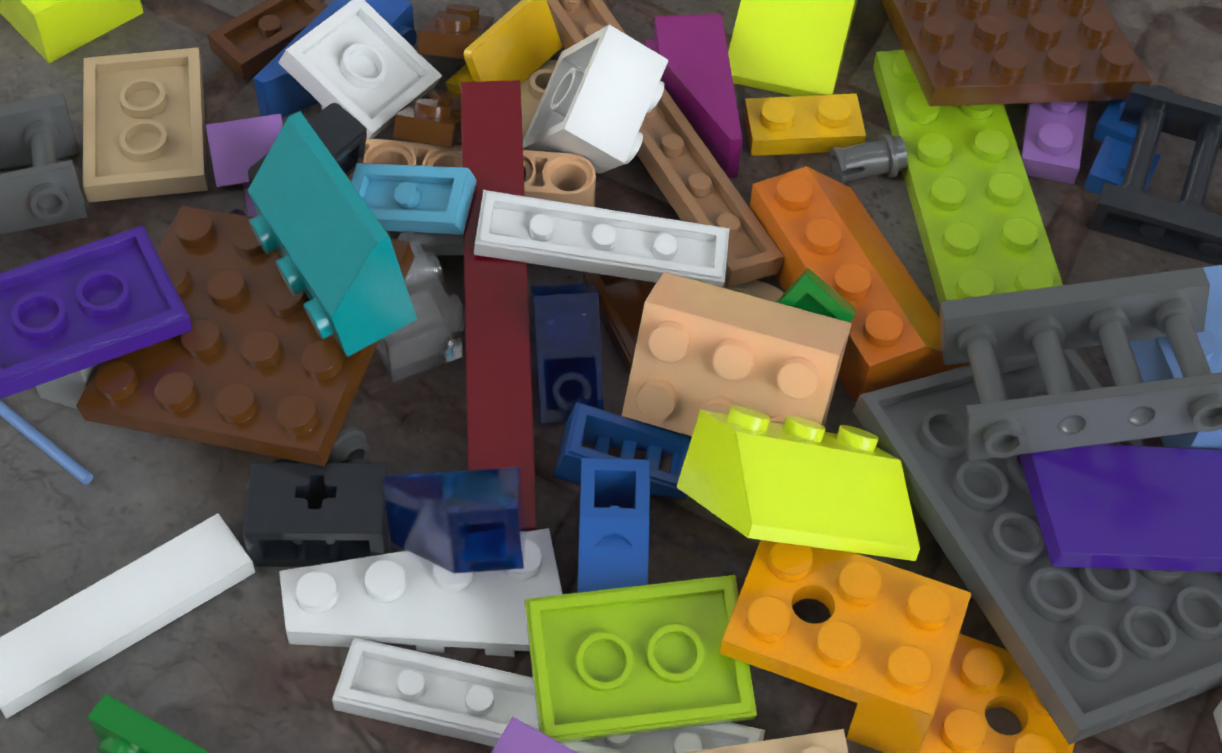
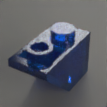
[531,283,604,423]
[383,467,526,574]

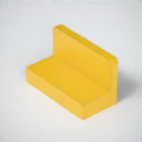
[445,0,563,94]

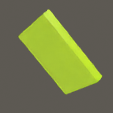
[524,575,757,743]

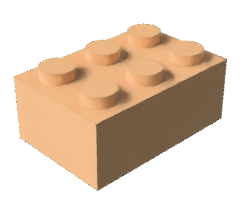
[622,272,852,436]

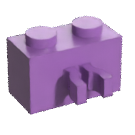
[206,114,283,217]

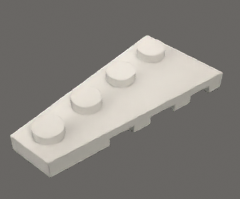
[279,528,563,657]

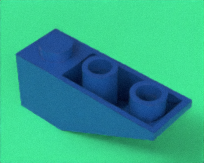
[577,458,650,593]

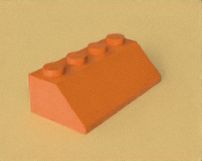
[749,166,969,404]

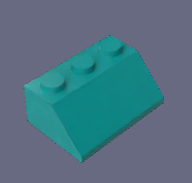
[247,111,417,357]

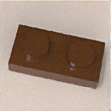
[207,0,326,80]
[418,4,494,59]
[393,90,462,148]

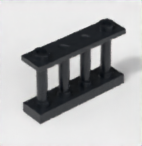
[1088,82,1222,266]

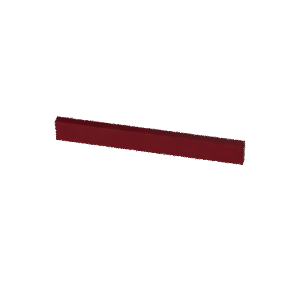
[461,80,537,539]

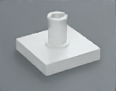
[278,0,442,139]

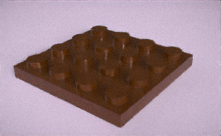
[881,0,1152,106]
[76,206,415,467]

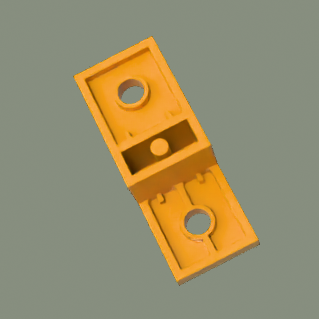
[719,540,1075,753]

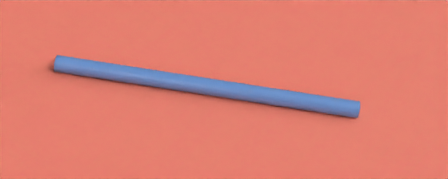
[0,399,93,485]

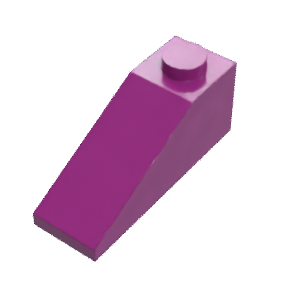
[644,14,742,178]

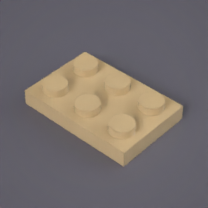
[83,47,208,202]

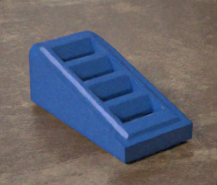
[553,402,691,499]

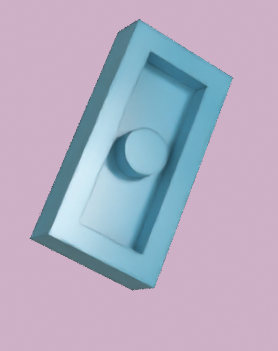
[351,163,477,235]

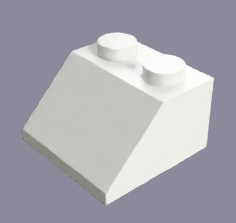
[523,24,668,174]

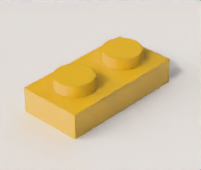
[743,93,866,156]

